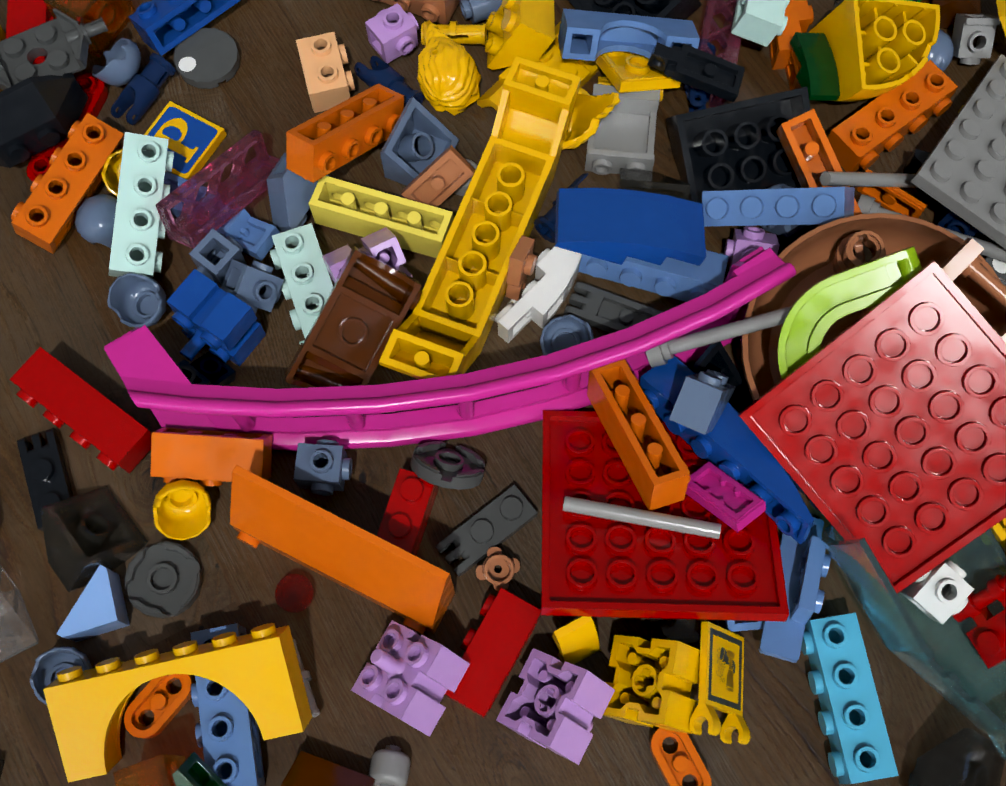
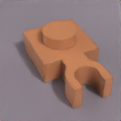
[505,235,538,301]

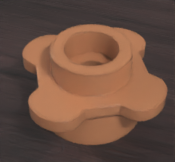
[475,546,520,592]

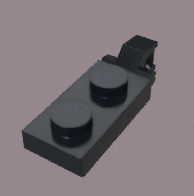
[648,42,745,102]

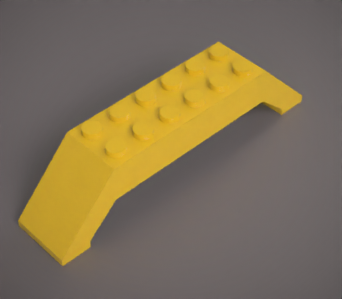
[379,56,581,379]

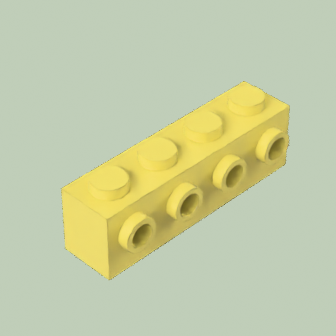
[309,176,454,258]

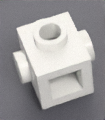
[900,559,974,625]

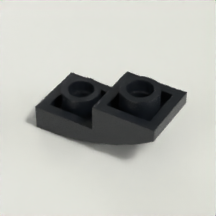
[176,351,236,386]

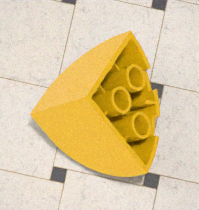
[808,0,940,102]

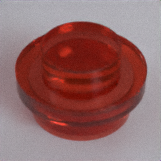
[275,574,314,613]

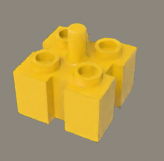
[603,635,700,734]

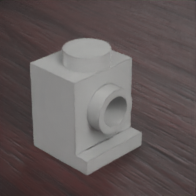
[951,13,1000,65]

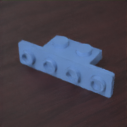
[758,517,831,663]

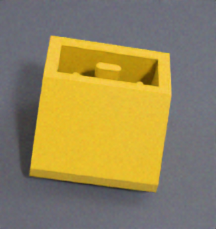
[485,0,555,70]

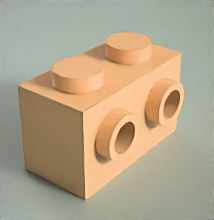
[296,32,355,113]

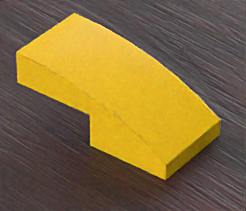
[552,616,600,664]

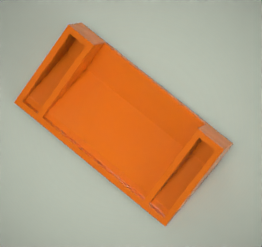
[230,465,455,635]

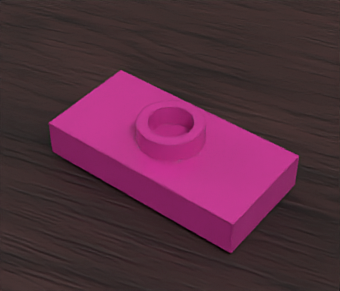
[686,461,766,533]

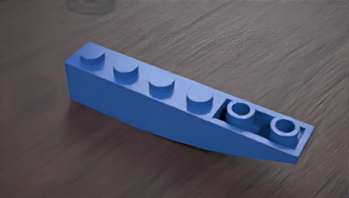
[640,356,814,545]

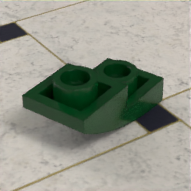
[790,32,840,101]

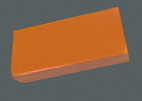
[855,169,927,218]

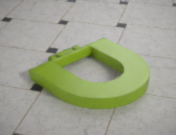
[778,246,922,379]

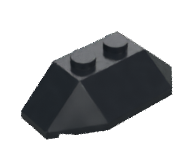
[0,73,89,168]

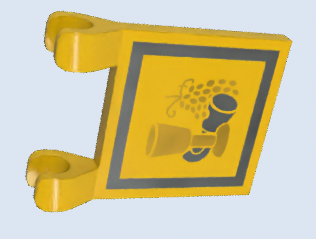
[689,621,750,745]

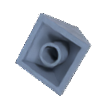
[380,97,459,186]

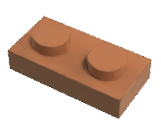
[401,145,475,207]

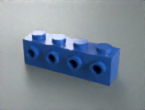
[129,0,241,56]

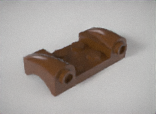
[285,246,422,388]

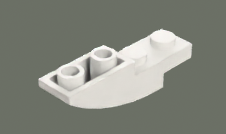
[497,246,582,343]

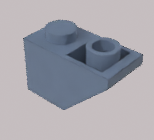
[266,153,330,232]
[669,369,735,435]

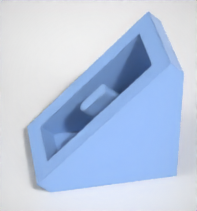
[56,564,130,642]

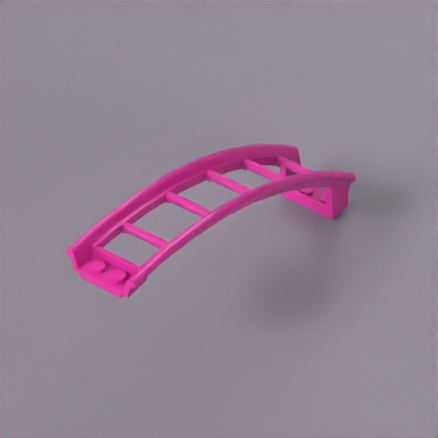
[104,246,796,451]

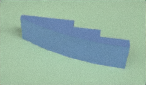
[161,172,280,261]

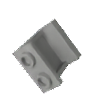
[585,84,660,178]

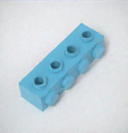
[801,612,899,784]

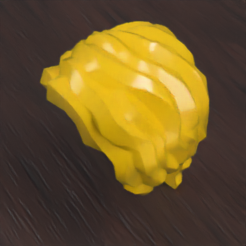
[417,20,481,116]
[562,88,620,150]

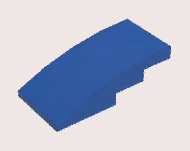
[555,188,706,266]

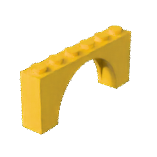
[43,623,312,782]

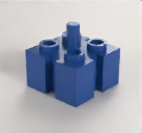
[166,268,266,367]

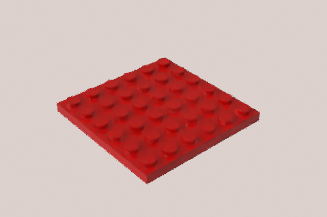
[739,260,1006,596]
[541,410,789,622]

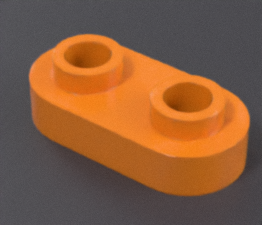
[124,674,195,739]
[649,728,712,786]

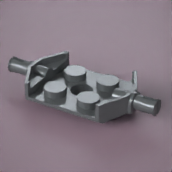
[0,8,108,91]

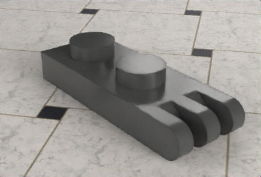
[564,282,662,333]
[436,484,538,577]

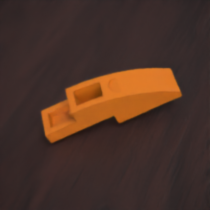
[769,0,814,90]

